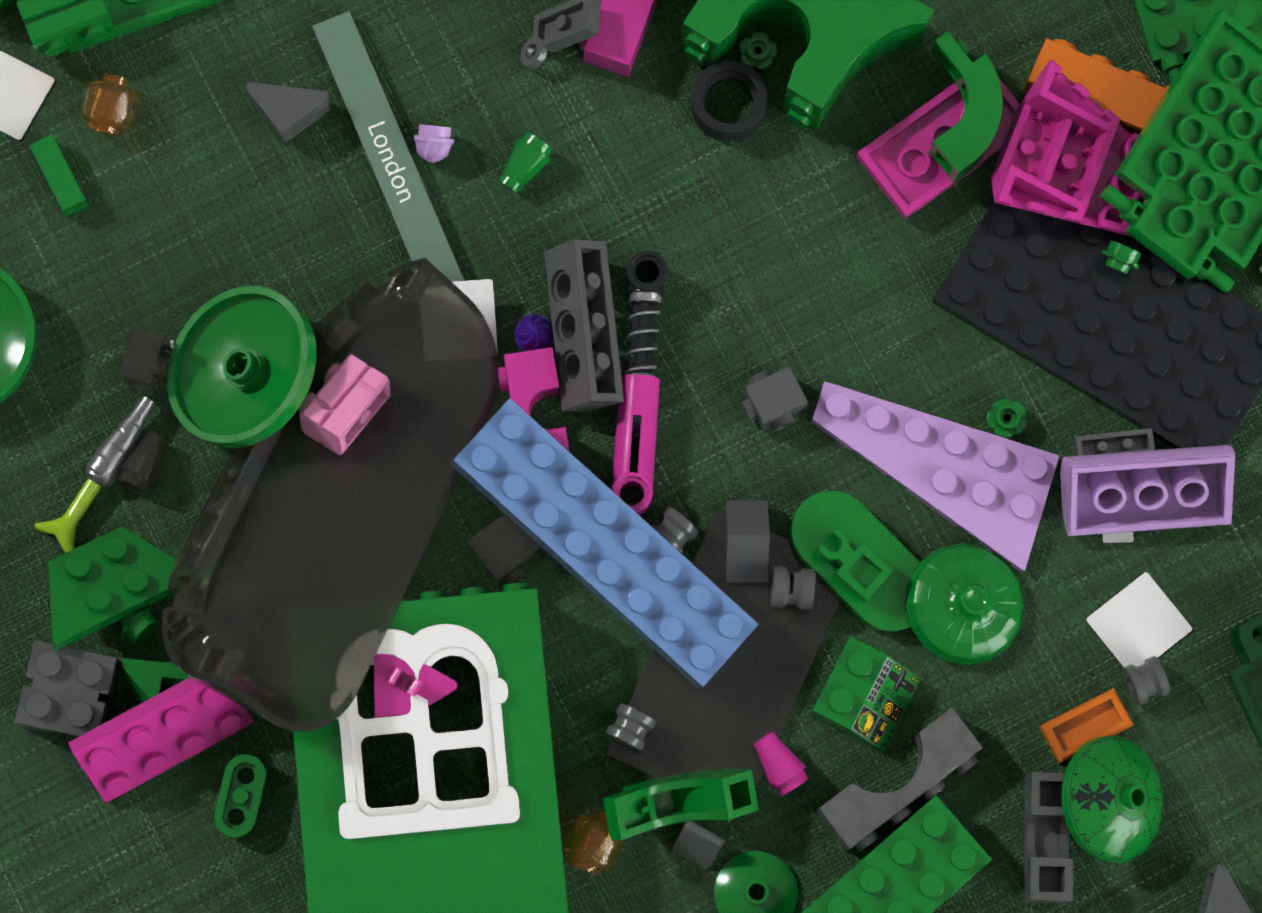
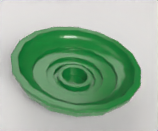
[905,543,1024,665]

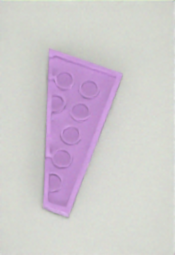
[811,381,1060,574]

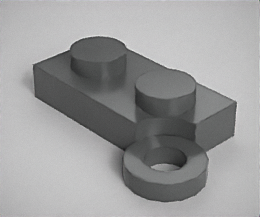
[520,0,601,69]

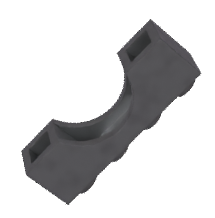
[816,708,983,852]

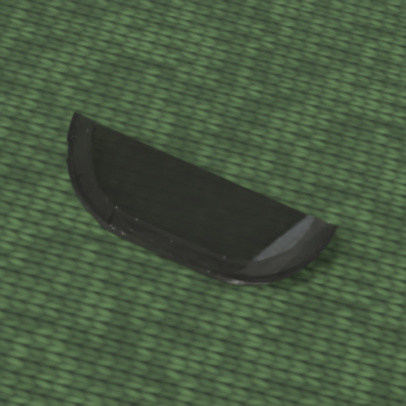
[162,258,498,731]

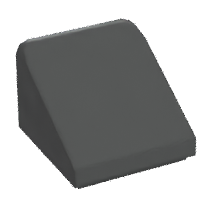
[673,821,724,869]

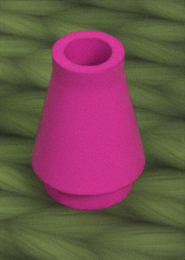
[753,731,808,796]

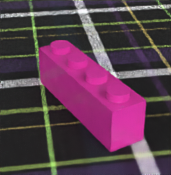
[579,0,658,77]

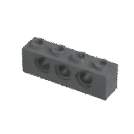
[544,239,624,412]

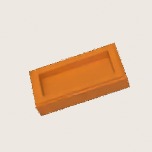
[1039,688,1134,764]

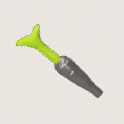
[34,396,156,553]

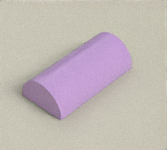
[1060,445,1235,536]

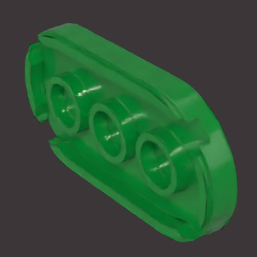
[790,491,920,632]

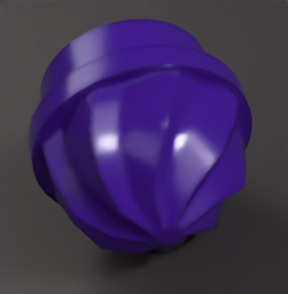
[515,314,554,352]

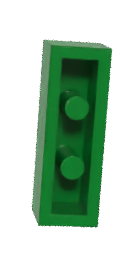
[29,134,89,217]

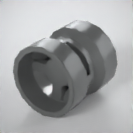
[770,566,816,610]

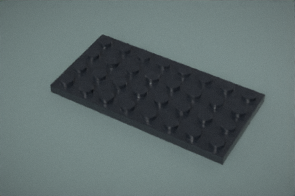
[931,201,1262,449]

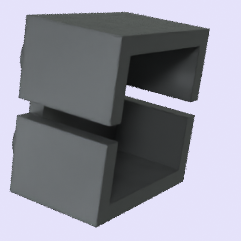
[14,640,122,739]

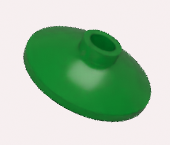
[714,851,798,913]

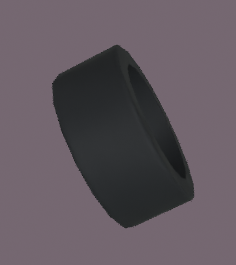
[691,60,768,142]

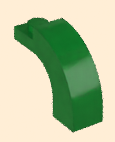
[929,31,1003,184]
[603,769,759,840]

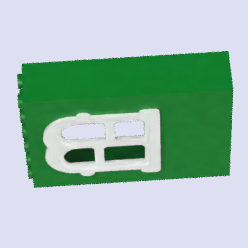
[284,583,568,913]

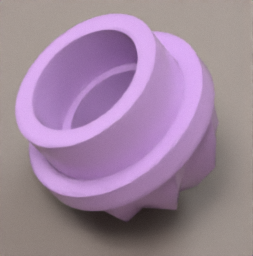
[414,124,454,163]

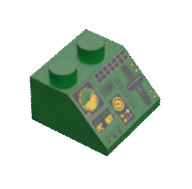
[809,636,921,754]

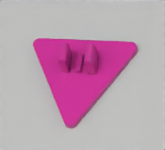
[374,654,457,718]

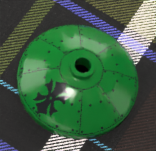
[1062,736,1163,863]

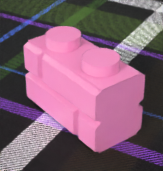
[299,354,391,455]

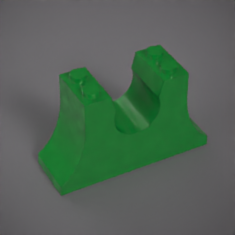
[680,0,934,131]

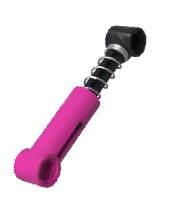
[612,250,668,517]

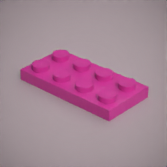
[856,78,1020,220]
[69,661,255,803]

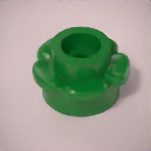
[738,32,778,70]
[1102,240,1141,274]
[986,398,1027,439]
[121,608,159,645]

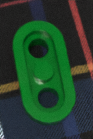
[214,754,268,839]

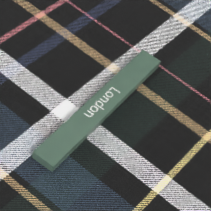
[312,11,464,284]

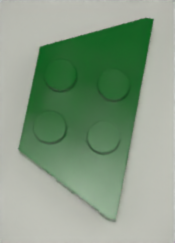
[48,526,197,651]

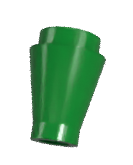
[498,131,553,194]

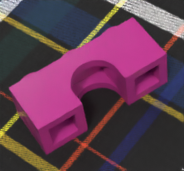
[497,347,569,451]

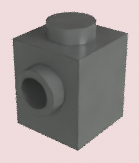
[740,366,808,432]

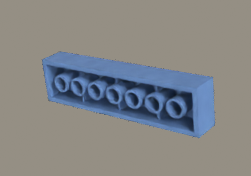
[451,398,759,688]

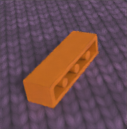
[1023,38,1170,135]

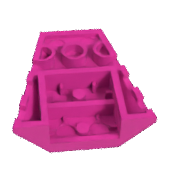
[991,59,1145,236]

